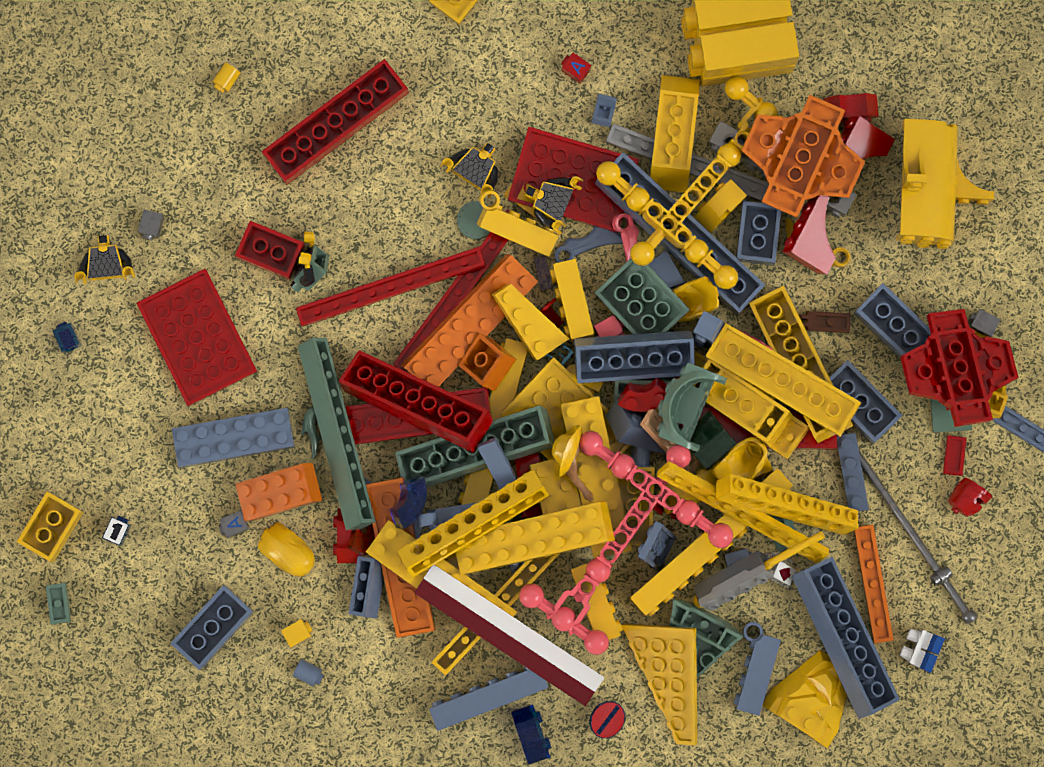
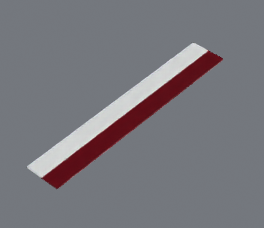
[414,565,604,706]

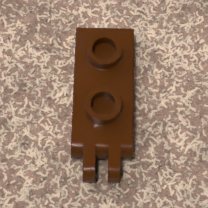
[799,311,851,334]

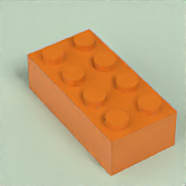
[235,463,323,522]

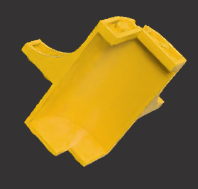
[896,119,994,249]

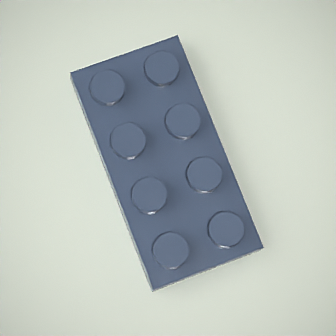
[638,521,677,572]

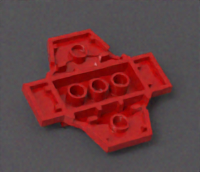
[900,309,1019,427]

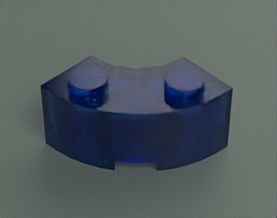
[389,477,427,529]
[511,704,552,765]

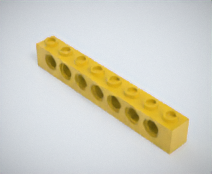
[397,469,549,577]
[716,474,858,535]

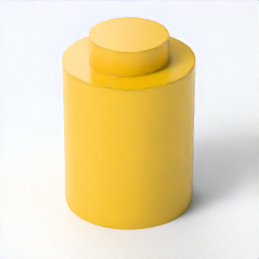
[212,62,241,93]

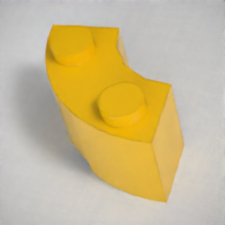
[695,179,747,233]

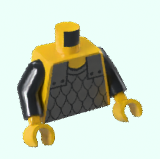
[440,143,498,198]
[525,176,583,235]
[74,235,135,285]

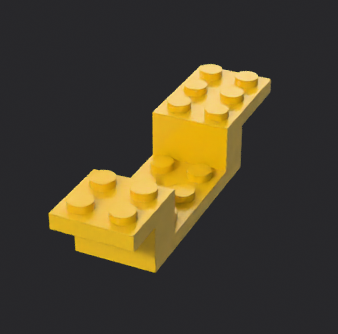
[674,350,810,460]

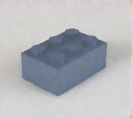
[736,201,781,266]

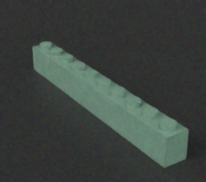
[298,338,376,530]

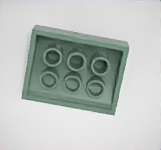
[594,258,690,334]

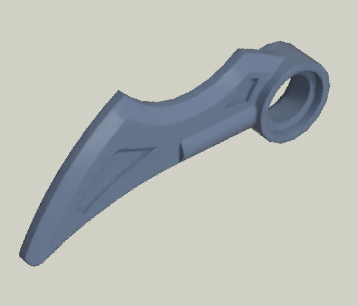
[554,226,623,263]

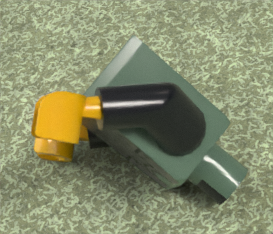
[290,231,330,292]

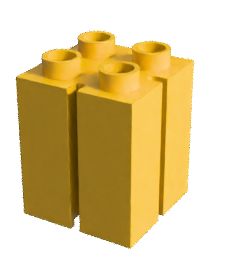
[681,0,800,86]

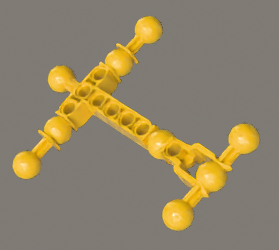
[596,76,783,289]

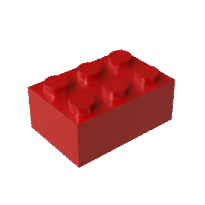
[235,221,305,281]

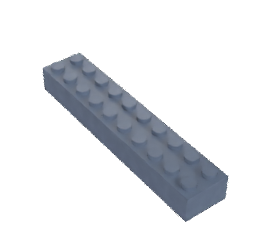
[594,152,765,315]

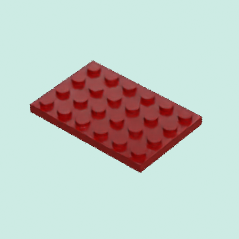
[507,126,639,233]
[136,268,258,407]

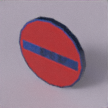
[589,701,625,739]

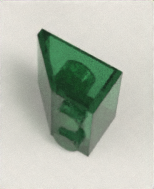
[690,411,737,469]

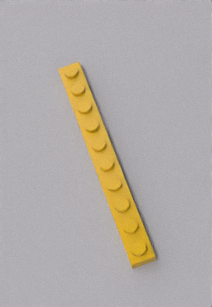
[657,461,829,563]

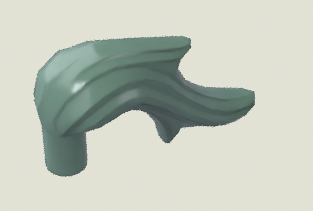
[301,406,322,459]

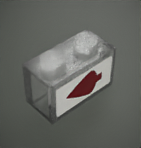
[764,551,799,590]

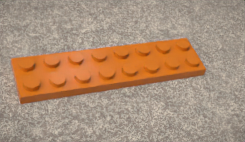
[366,477,436,638]

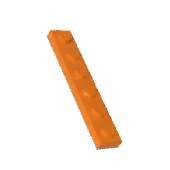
[854,525,894,644]

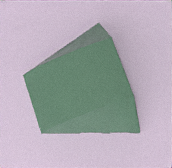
[669,599,743,677]

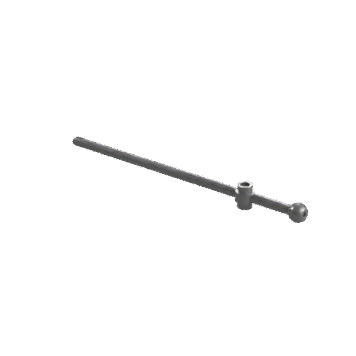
[842,430,977,624]

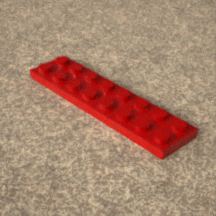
[345,387,492,445]

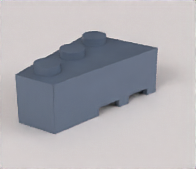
[605,399,665,453]

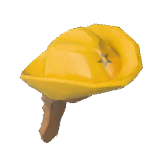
[552,425,593,501]

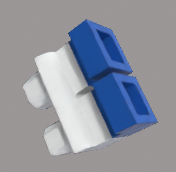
[899,629,945,673]

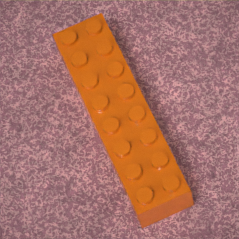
[400,254,538,387]

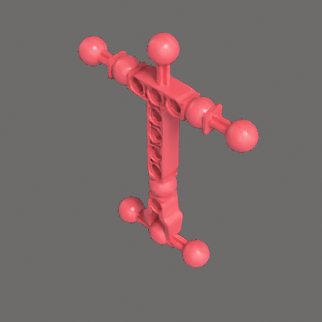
[519,431,733,655]

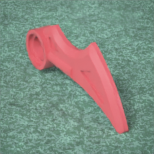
[612,213,639,262]

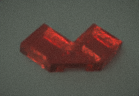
[348,524,375,556]

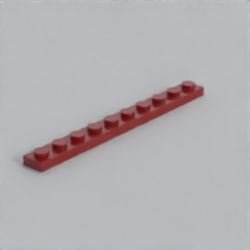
[393,209,509,372]
[296,247,486,327]

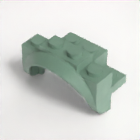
[658,363,728,452]

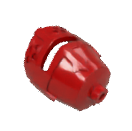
[948,477,993,517]

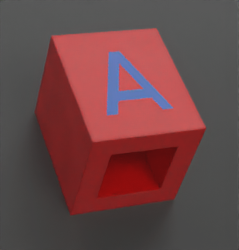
[561,52,592,84]

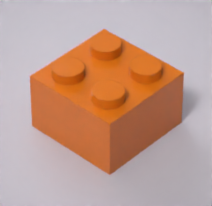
[458,333,517,391]

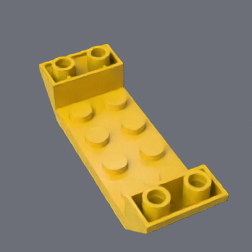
[650,75,700,193]

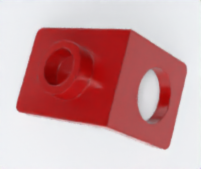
[539,298,563,328]

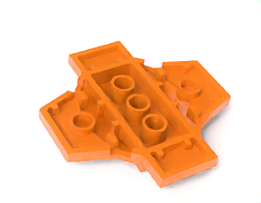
[742,94,865,218]

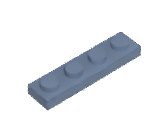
[837,433,869,511]

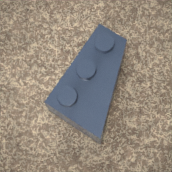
[692,311,725,349]

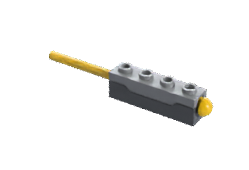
[693,531,825,611]

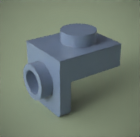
[591,94,617,127]

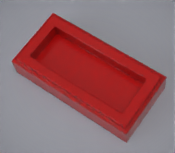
[943,435,967,476]

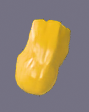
[672,276,719,322]
[712,437,768,480]
[258,522,315,577]

